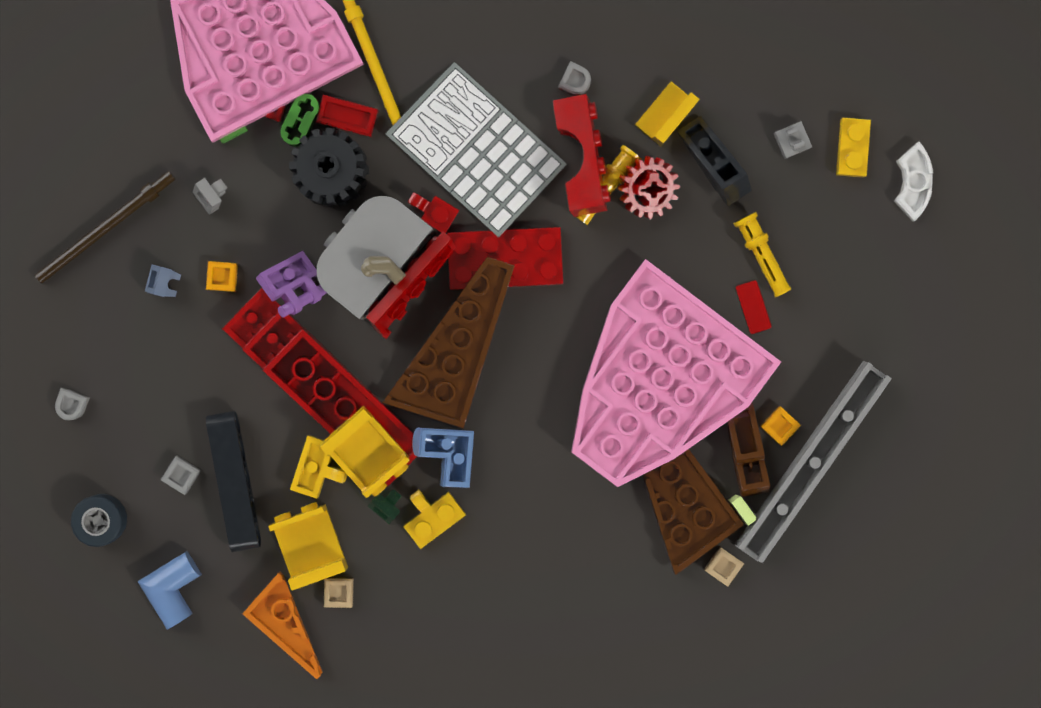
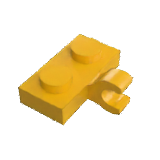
[290,435,347,499]
[403,489,466,549]

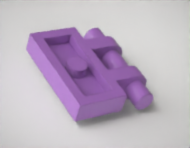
[256,251,327,317]

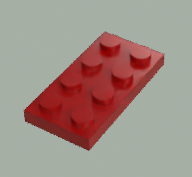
[447,227,563,290]

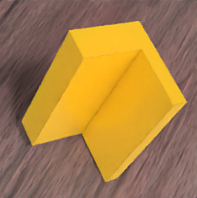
[635,81,700,147]

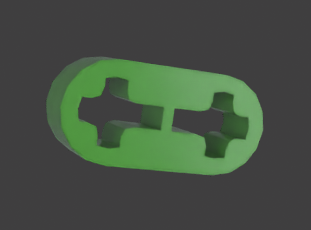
[281,94,320,146]

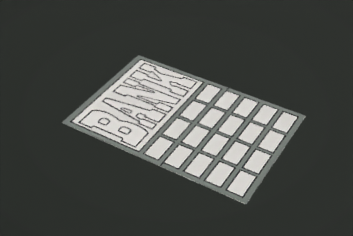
[386,62,567,237]

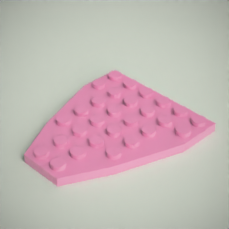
[170,0,364,143]
[571,259,781,487]

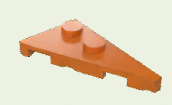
[242,572,323,679]

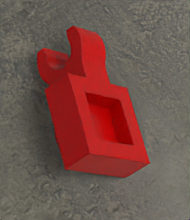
[408,192,459,233]

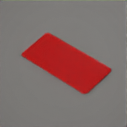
[736,280,772,334]

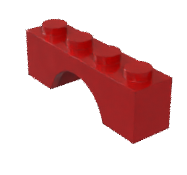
[553,94,611,217]

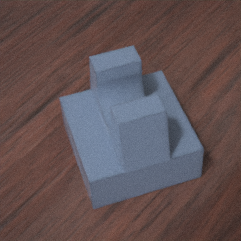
[145,264,181,297]

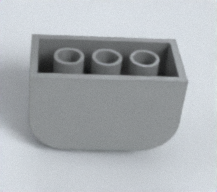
[317,196,435,320]

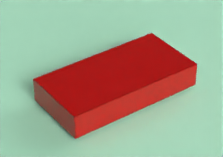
[316,95,378,138]

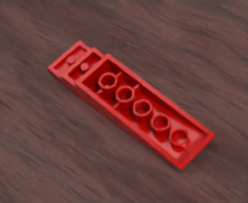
[222,288,417,487]

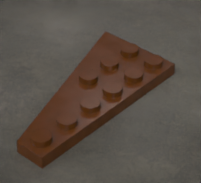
[382,257,515,428]
[643,449,744,575]

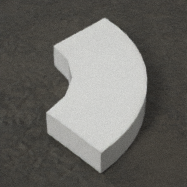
[894,142,933,222]

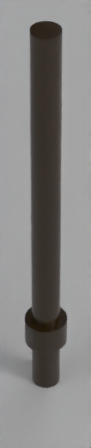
[35,171,176,284]

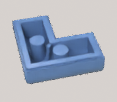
[412,428,474,488]
[138,551,202,629]

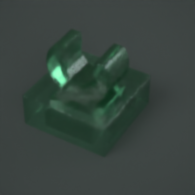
[367,489,402,524]

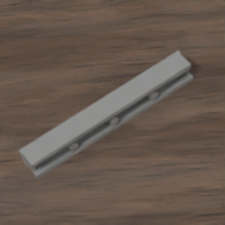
[734,361,892,563]

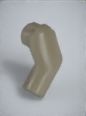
[361,256,406,285]

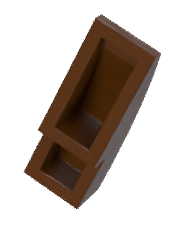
[727,403,770,497]

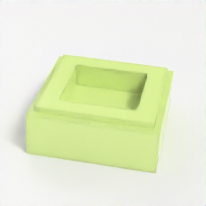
[728,494,756,526]

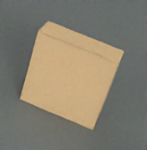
[704,547,744,587]
[324,578,354,608]

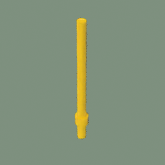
[342,0,401,125]

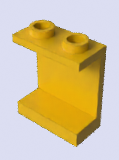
[268,502,348,591]

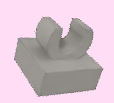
[774,121,812,159]
[193,178,227,215]

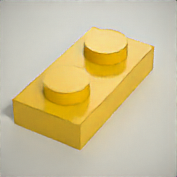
[836,118,871,177]

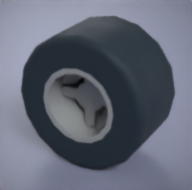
[71,494,127,547]

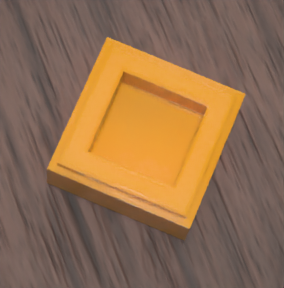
[206,261,238,292]
[760,406,801,446]

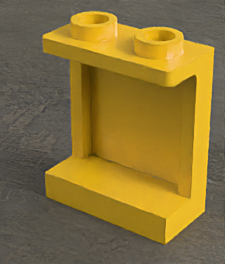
[320,406,410,498]

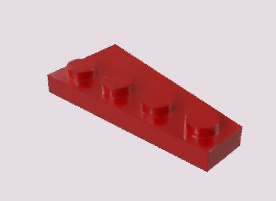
[366,232,456,339]

